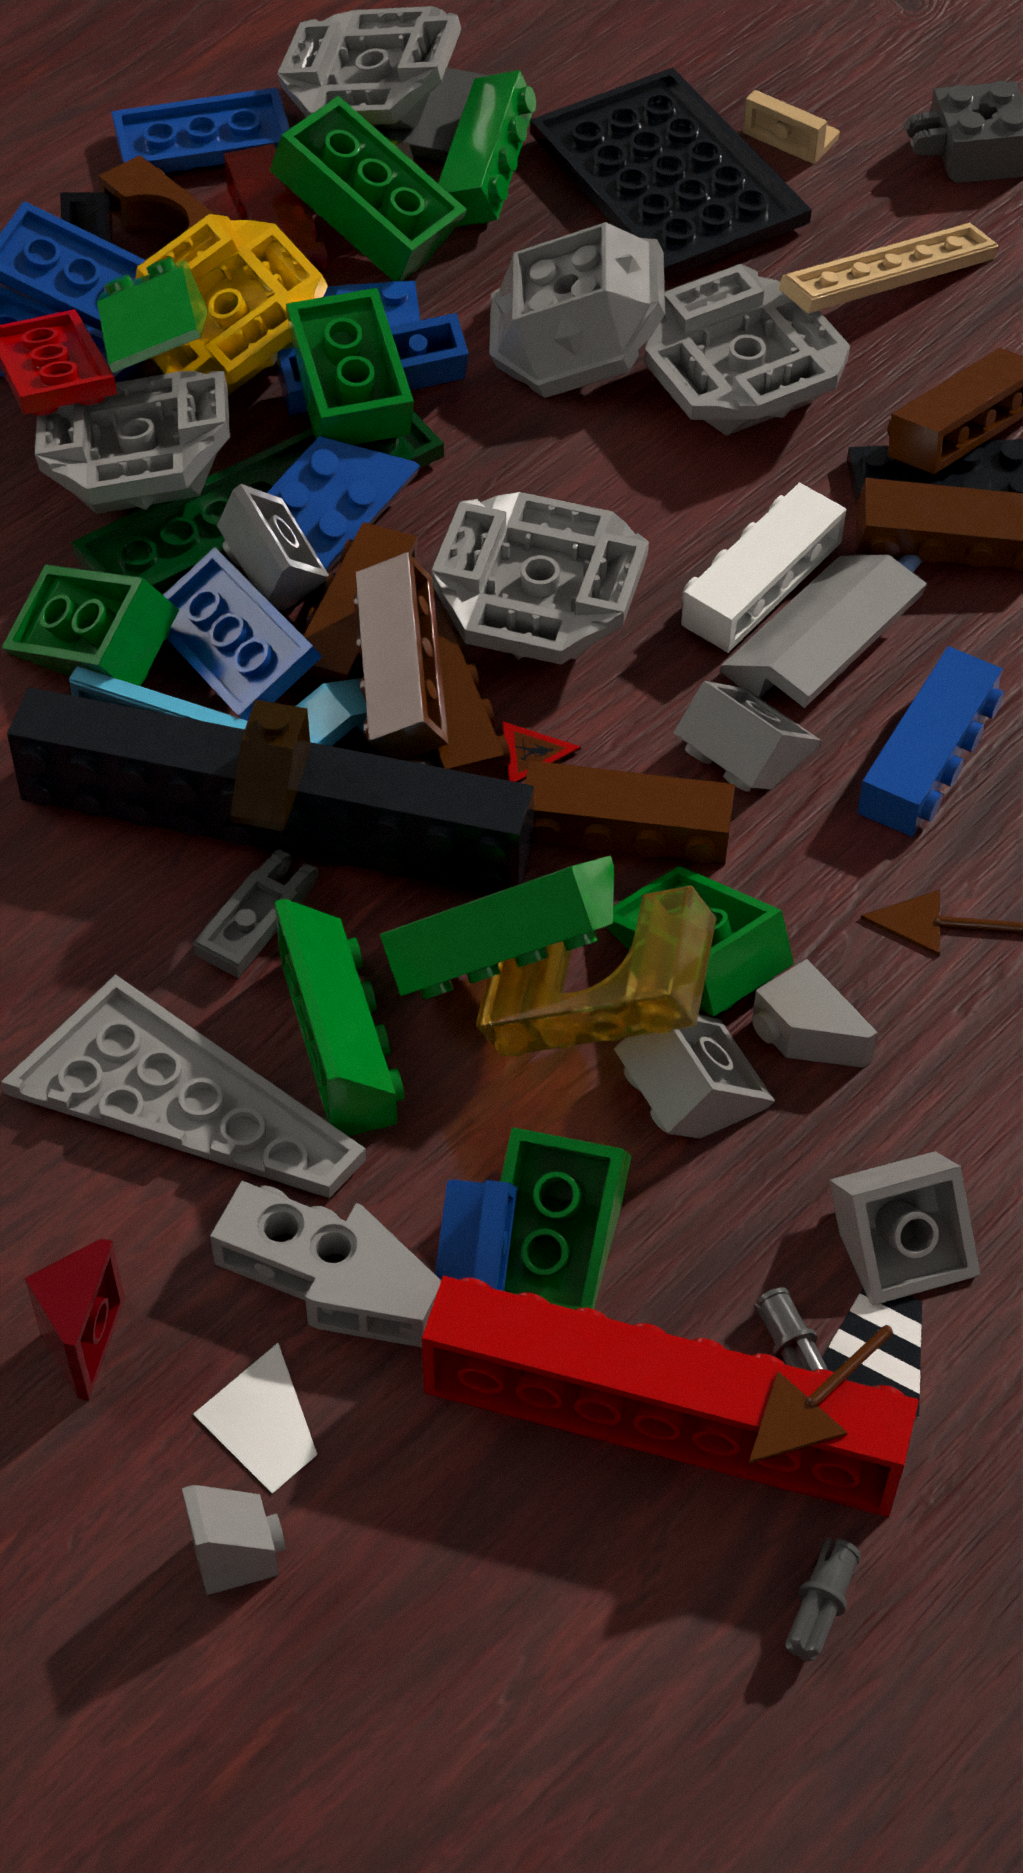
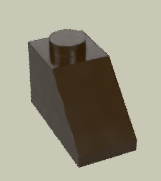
[230,699,311,831]

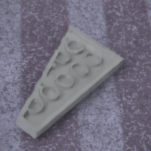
[1,974,366,1198]

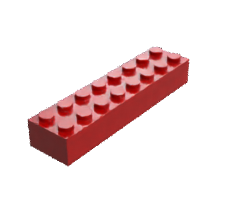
[422,1276,919,1517]

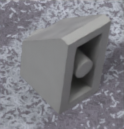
[752,959,878,1068]
[182,1485,286,1596]

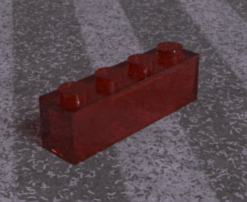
[224,144,329,275]

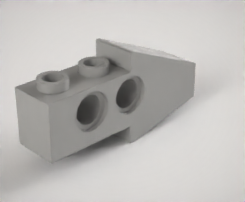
[210,1181,441,1348]

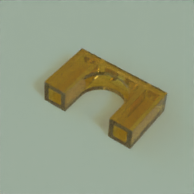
[476,885,716,1057]

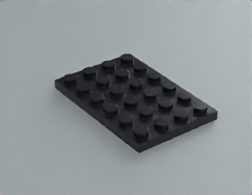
[530,67,812,281]

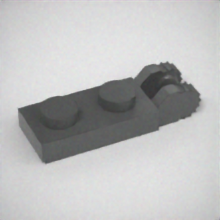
[193,849,319,978]

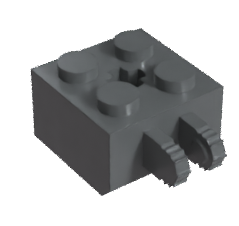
[904,81,1023,183]

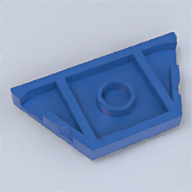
[267,436,420,597]

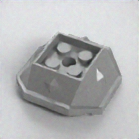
[277,6,462,130]
[489,222,665,398]
[644,264,850,436]
[35,371,230,514]
[431,492,649,664]

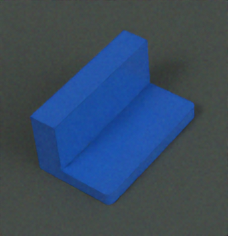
[435,1179,517,1291]

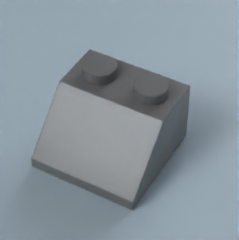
[217,484,328,611]
[673,681,822,792]
[614,1005,775,1139]
[829,1151,981,1305]

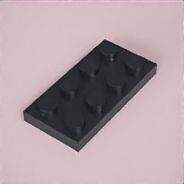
[847,439,1023,505]

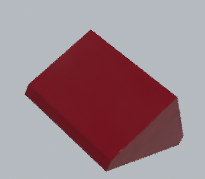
[25,1238,125,1401]

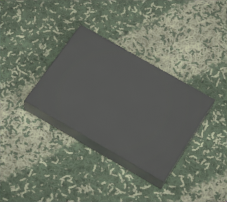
[386,67,490,163]

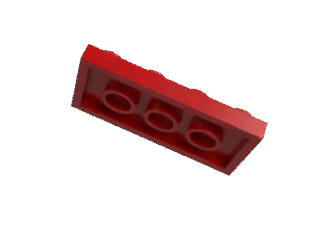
[0,309,117,416]

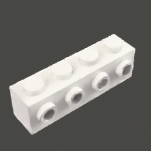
[681,482,847,653]

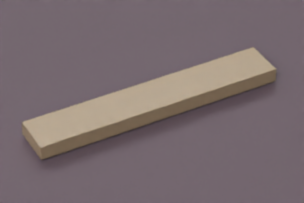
[778,223,999,313]

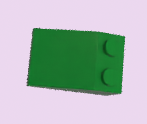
[97,257,208,373]
[286,288,414,445]
[2,564,180,686]
[605,866,794,1016]
[500,1127,631,1310]

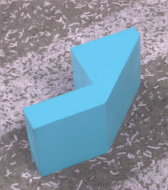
[296,678,367,746]

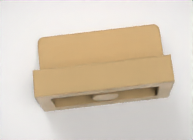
[743,90,840,164]

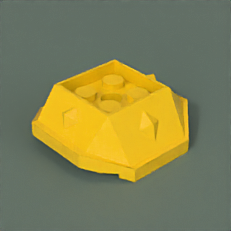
[135,214,328,395]

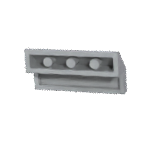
[719,555,927,708]

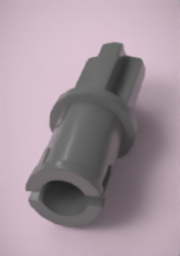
[754,1287,828,1371]
[786,1538,862,1661]

